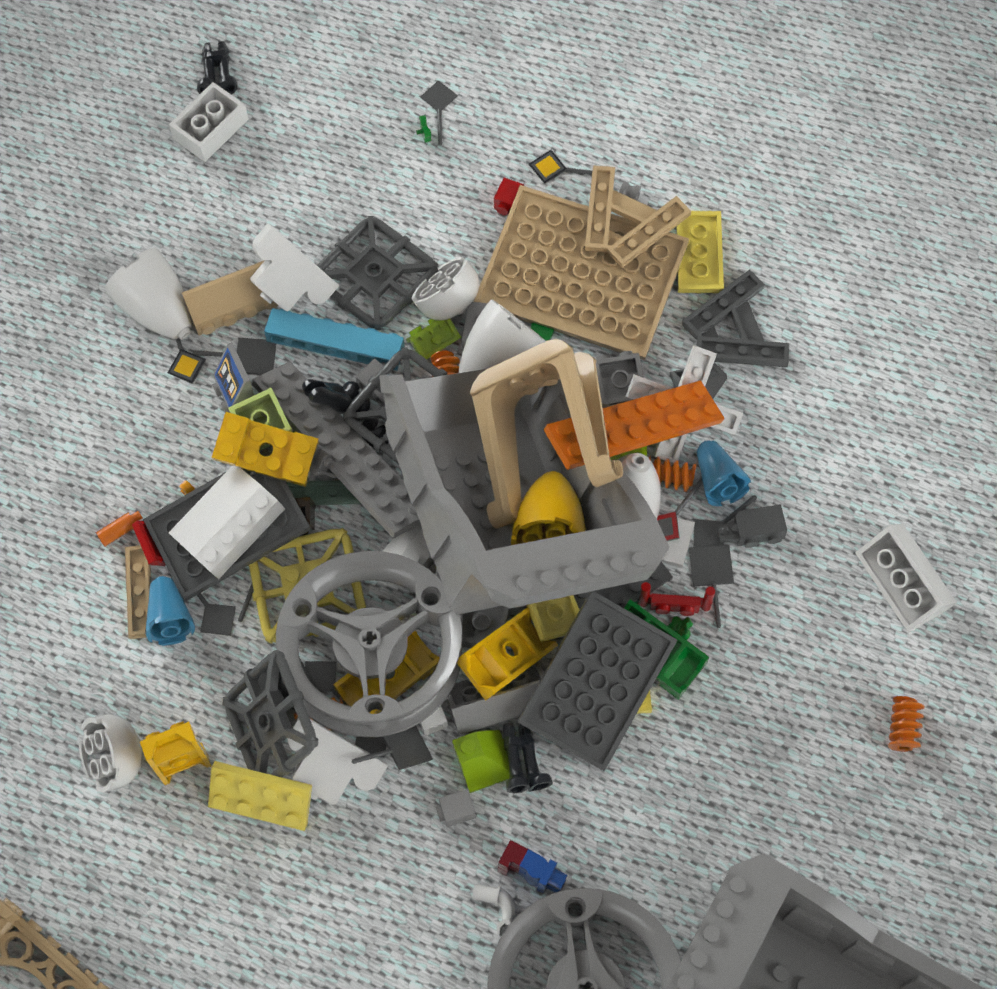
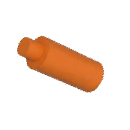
[95,511,143,547]

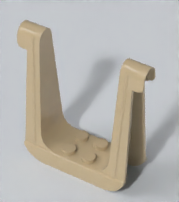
[470,339,623,529]

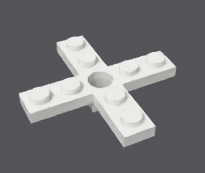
[626,345,743,463]

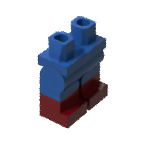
[497,840,567,894]

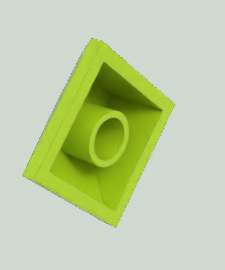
[452,730,510,793]

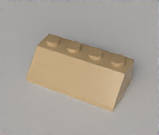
[182,260,278,336]

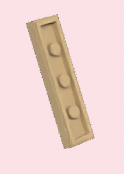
[125,545,151,639]

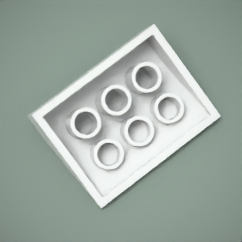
[169,466,285,579]

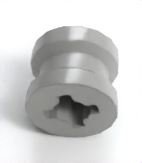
[619,181,641,201]

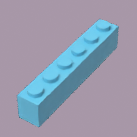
[264,308,405,371]

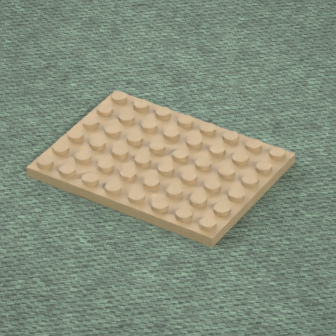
[474,185,689,361]

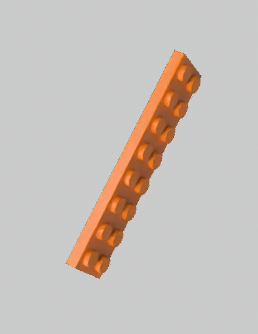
[544,380,725,470]

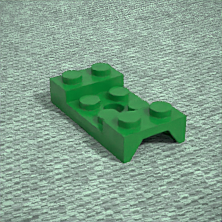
[624,599,709,700]

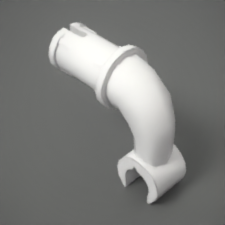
[472,884,516,936]

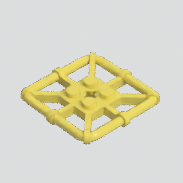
[249,528,366,644]

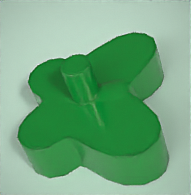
[416,115,431,143]
[667,616,693,640]

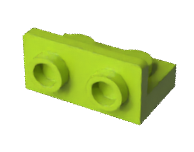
[406,319,462,360]

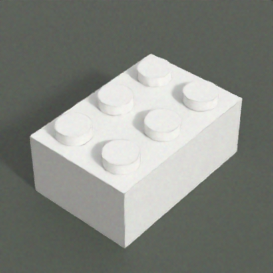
[169,82,249,162]

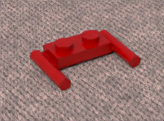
[638,582,715,616]

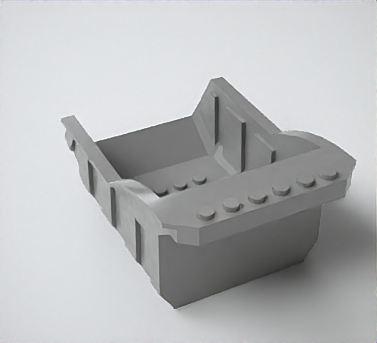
[379,369,670,615]
[667,853,985,989]

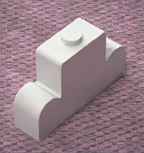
[250,223,339,311]
[287,717,388,805]

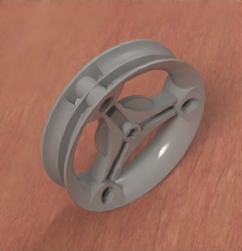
[276,551,462,737]
[487,888,681,989]

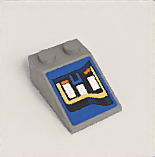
[212,342,254,413]

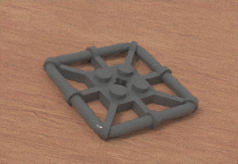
[317,216,439,330]
[343,347,447,465]
[222,650,319,777]

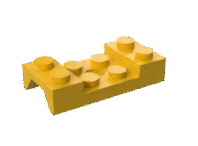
[212,412,319,487]
[457,607,558,701]
[333,630,440,714]
[139,722,212,785]

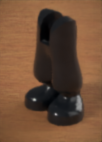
[302,379,370,414]

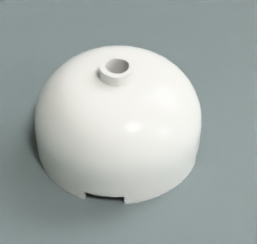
[412,257,479,320]
[79,714,142,792]

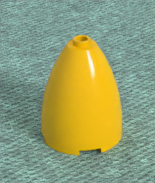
[511,471,585,546]

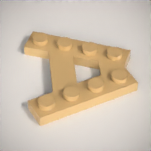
[585,165,691,268]

